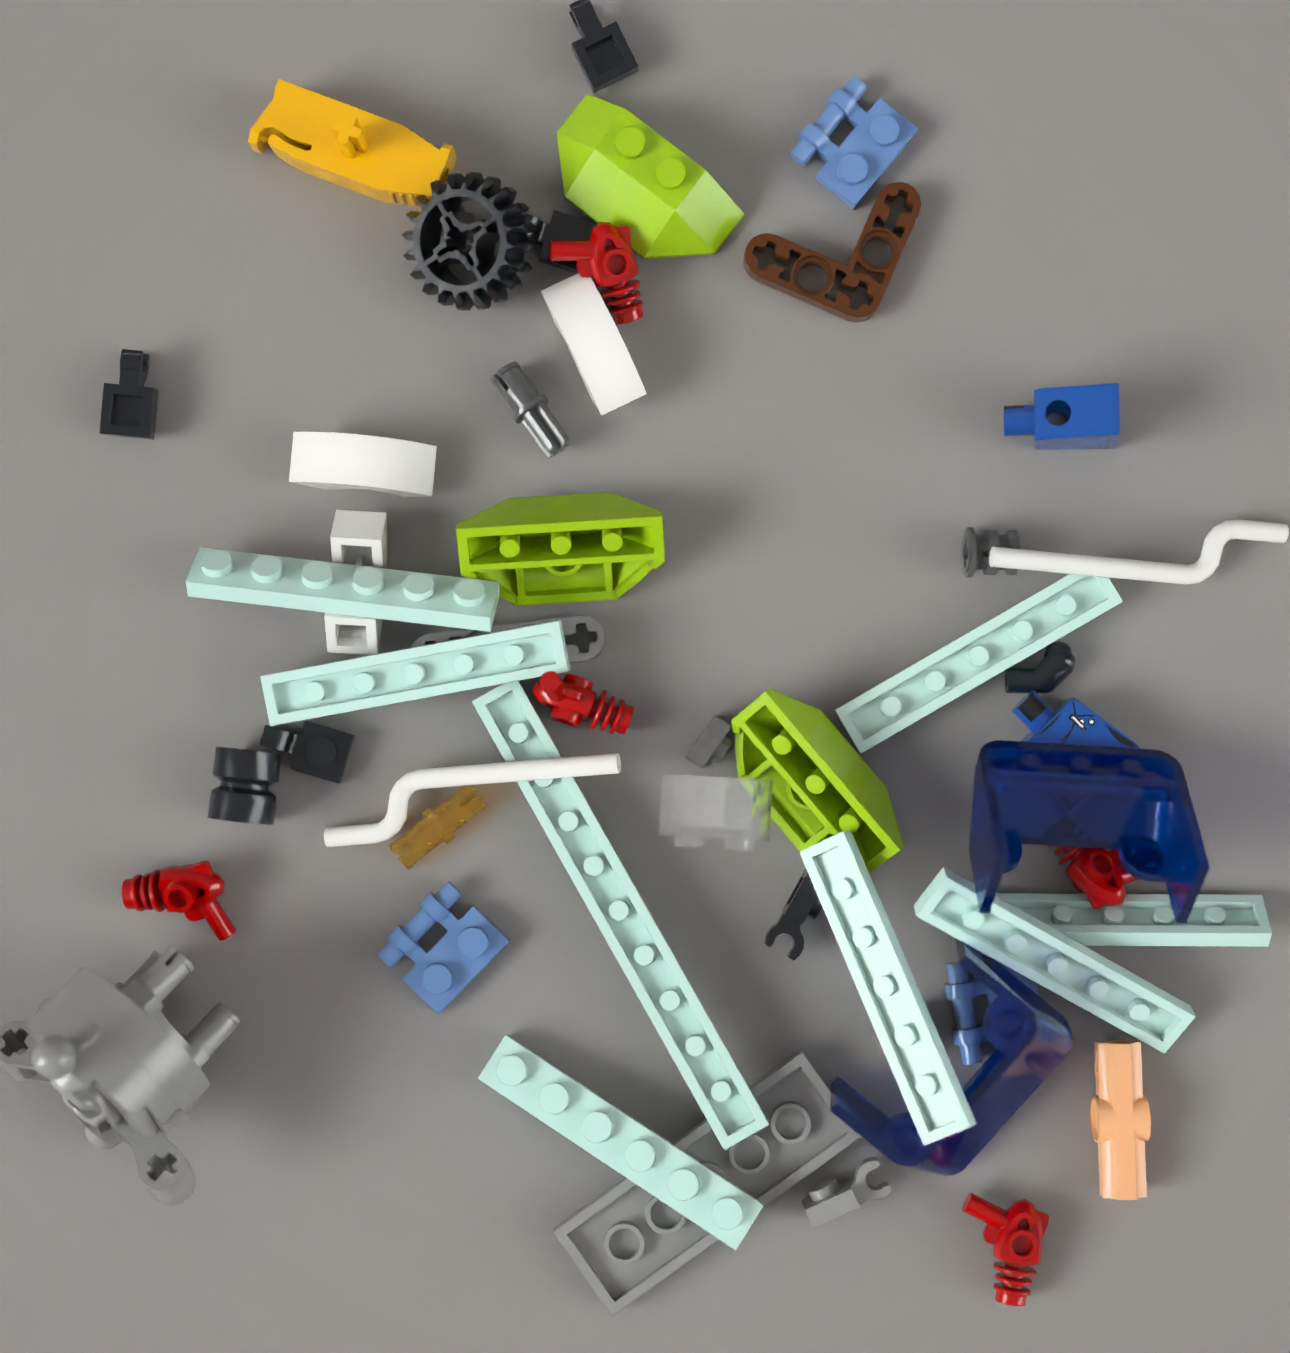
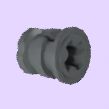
[962,527,1020,578]

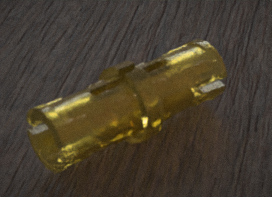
[389,785,488,870]

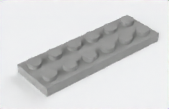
[553,1050,862,1317]

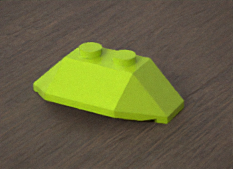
[557,94,744,260]
[456,492,665,606]
[731,688,904,873]

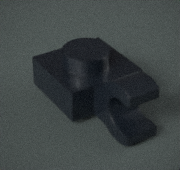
[569,0,639,93]
[521,210,597,274]
[99,349,159,440]
[260,721,355,784]
[764,868,823,960]

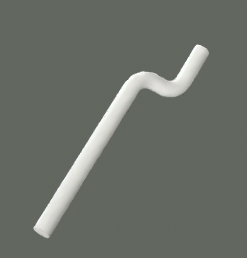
[989,519,1289,585]
[324,753,621,847]

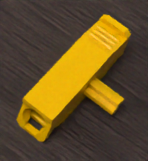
[248,79,457,211]

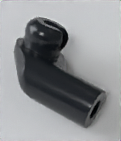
[1005,641,1075,694]

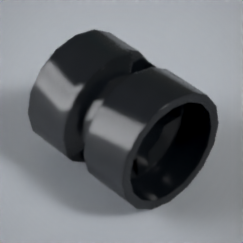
[208,747,282,825]

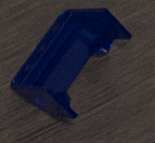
[969,740,1210,923]
[830,939,1073,1176]

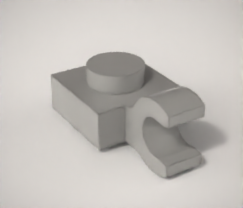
[801,1157,892,1229]

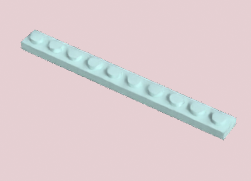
[472,681,769,1150]

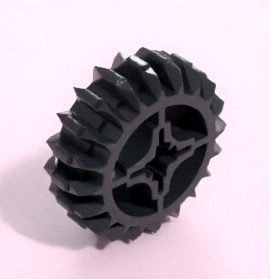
[402,171,538,311]

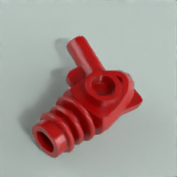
[548,222,644,325]
[533,671,634,735]
[1042,816,1158,910]
[121,861,236,941]
[962,1193,1049,1307]

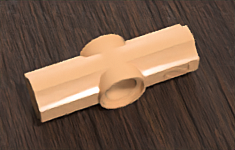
[1090,1039,1151,1200]

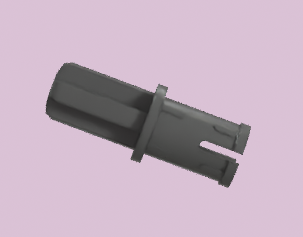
[491,361,569,457]

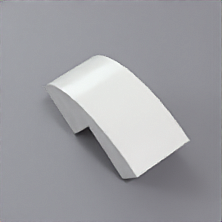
[541,273,647,416]
[289,432,437,497]
[324,509,387,655]

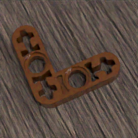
[743,182,921,323]

